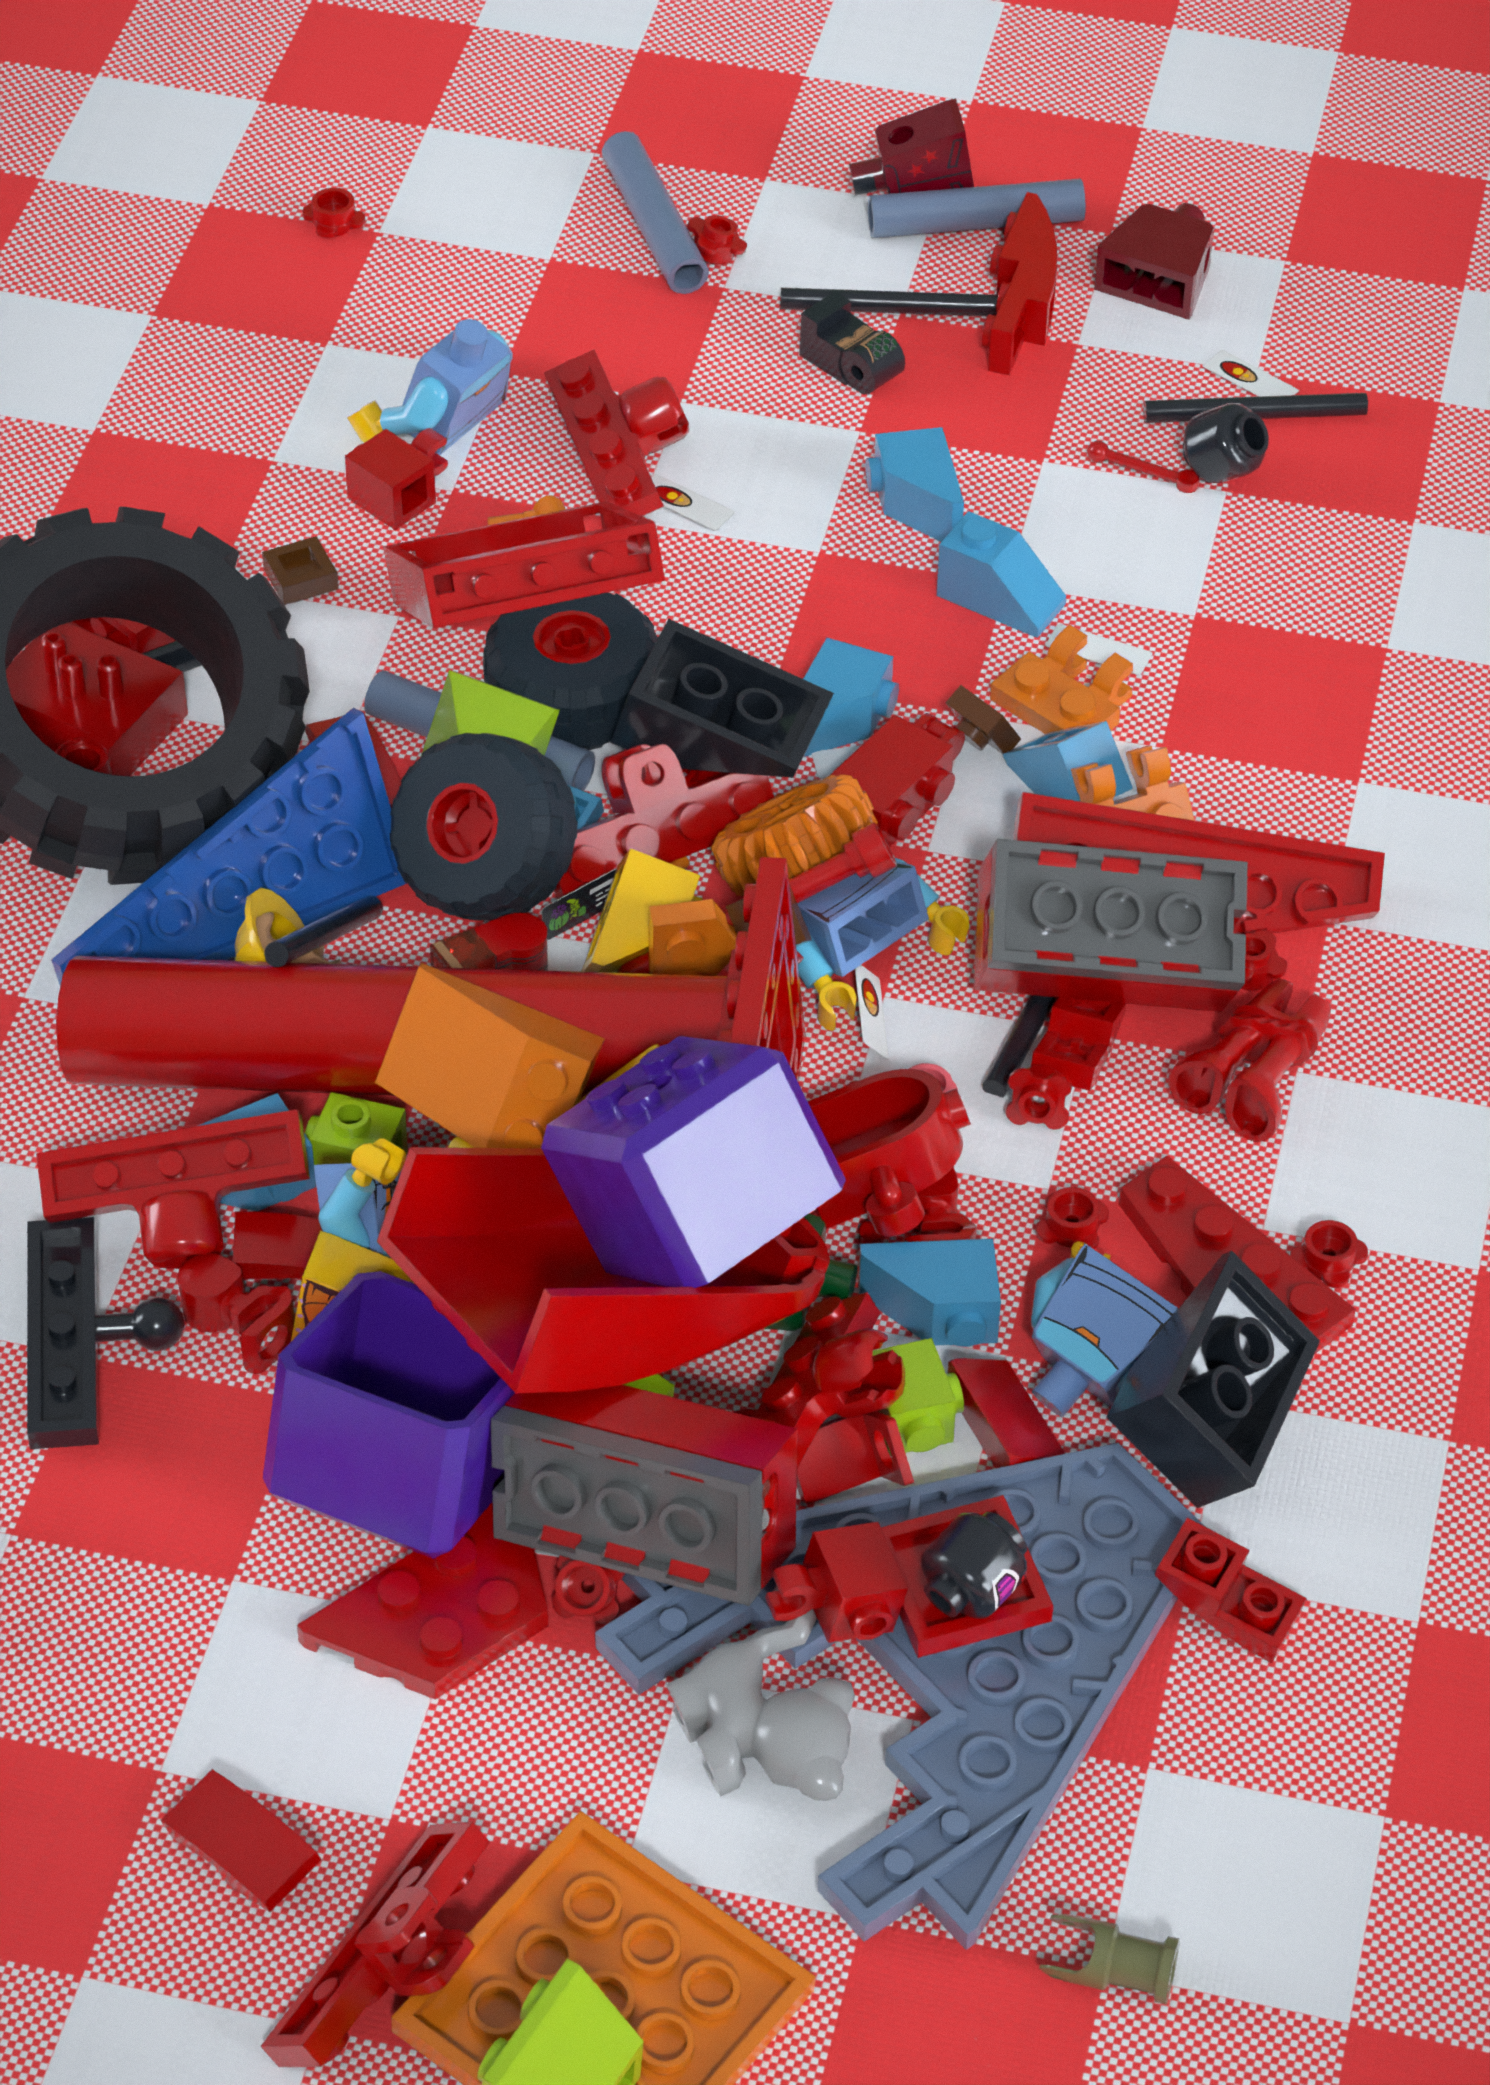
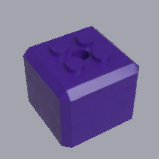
[541,1036,846,1288]
[263,1271,515,1558]

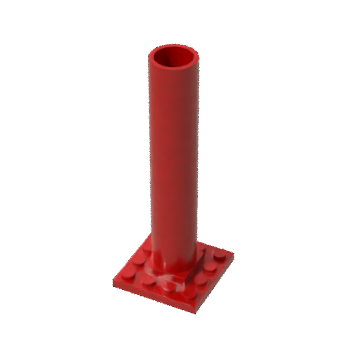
[56,857,806,1097]

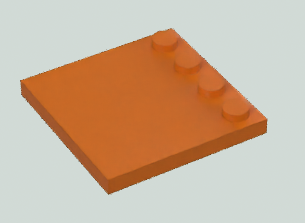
[391,1811,816,2085]

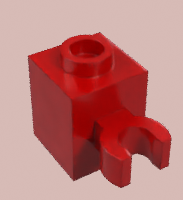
[345,428,448,530]
[765,1521,909,1643]

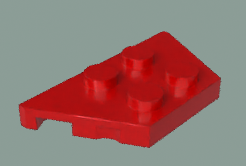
[297,1502,548,1700]

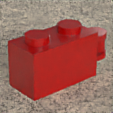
[829,713,965,847]

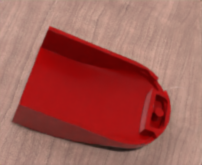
[377,1147,830,1393]

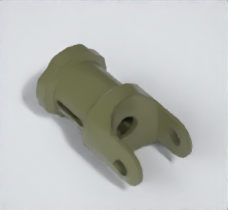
[1039,1914,1180,2005]

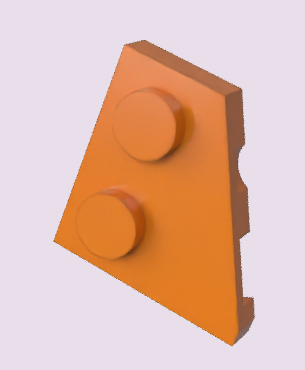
[649,899,737,976]

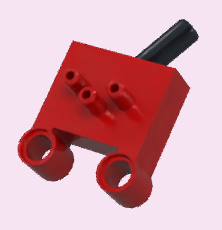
[6,623,201,776]

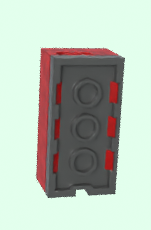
[974,839,1248,1012]
[491,1385,797,1606]

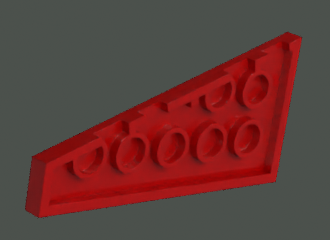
[1013,792,1385,934]

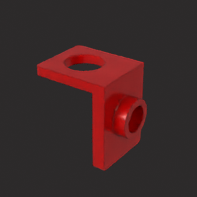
[797,1412,914,1504]

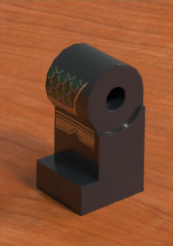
[799,291,905,394]

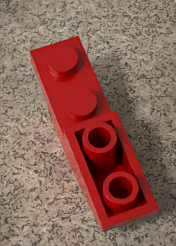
[982,192,1057,375]

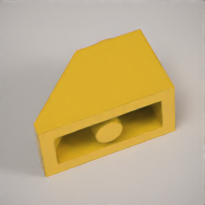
[581,848,703,973]

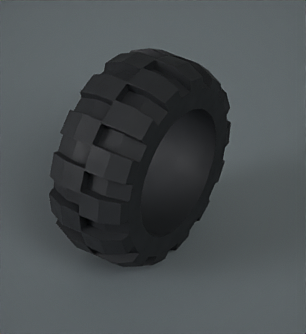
[0,506,310,885]

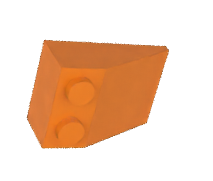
[375,963,605,1148]

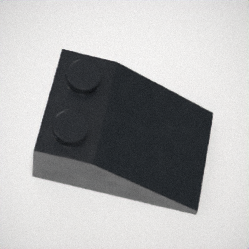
[610,619,834,778]
[1106,1251,1320,1508]

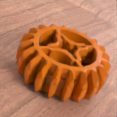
[711,775,877,896]

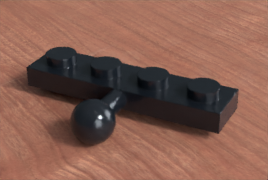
[27,1217,184,1450]

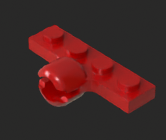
[544,349,690,516]
[36,1109,310,1269]
[754,1292,905,1469]

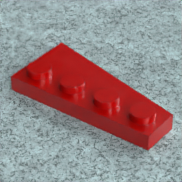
[1119,1156,1356,1354]

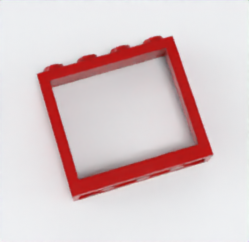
[383,501,665,628]

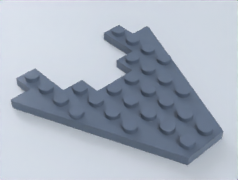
[595,1443,1204,1950]

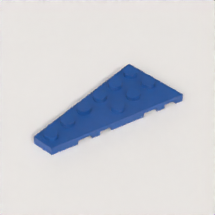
[51,707,407,986]

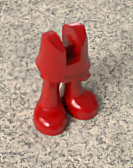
[1168,978,1331,1142]

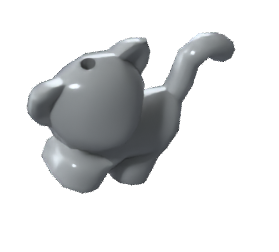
[666,1586,855,1801]

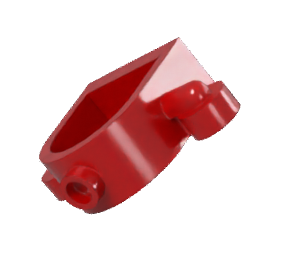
[807,1069,971,1237]

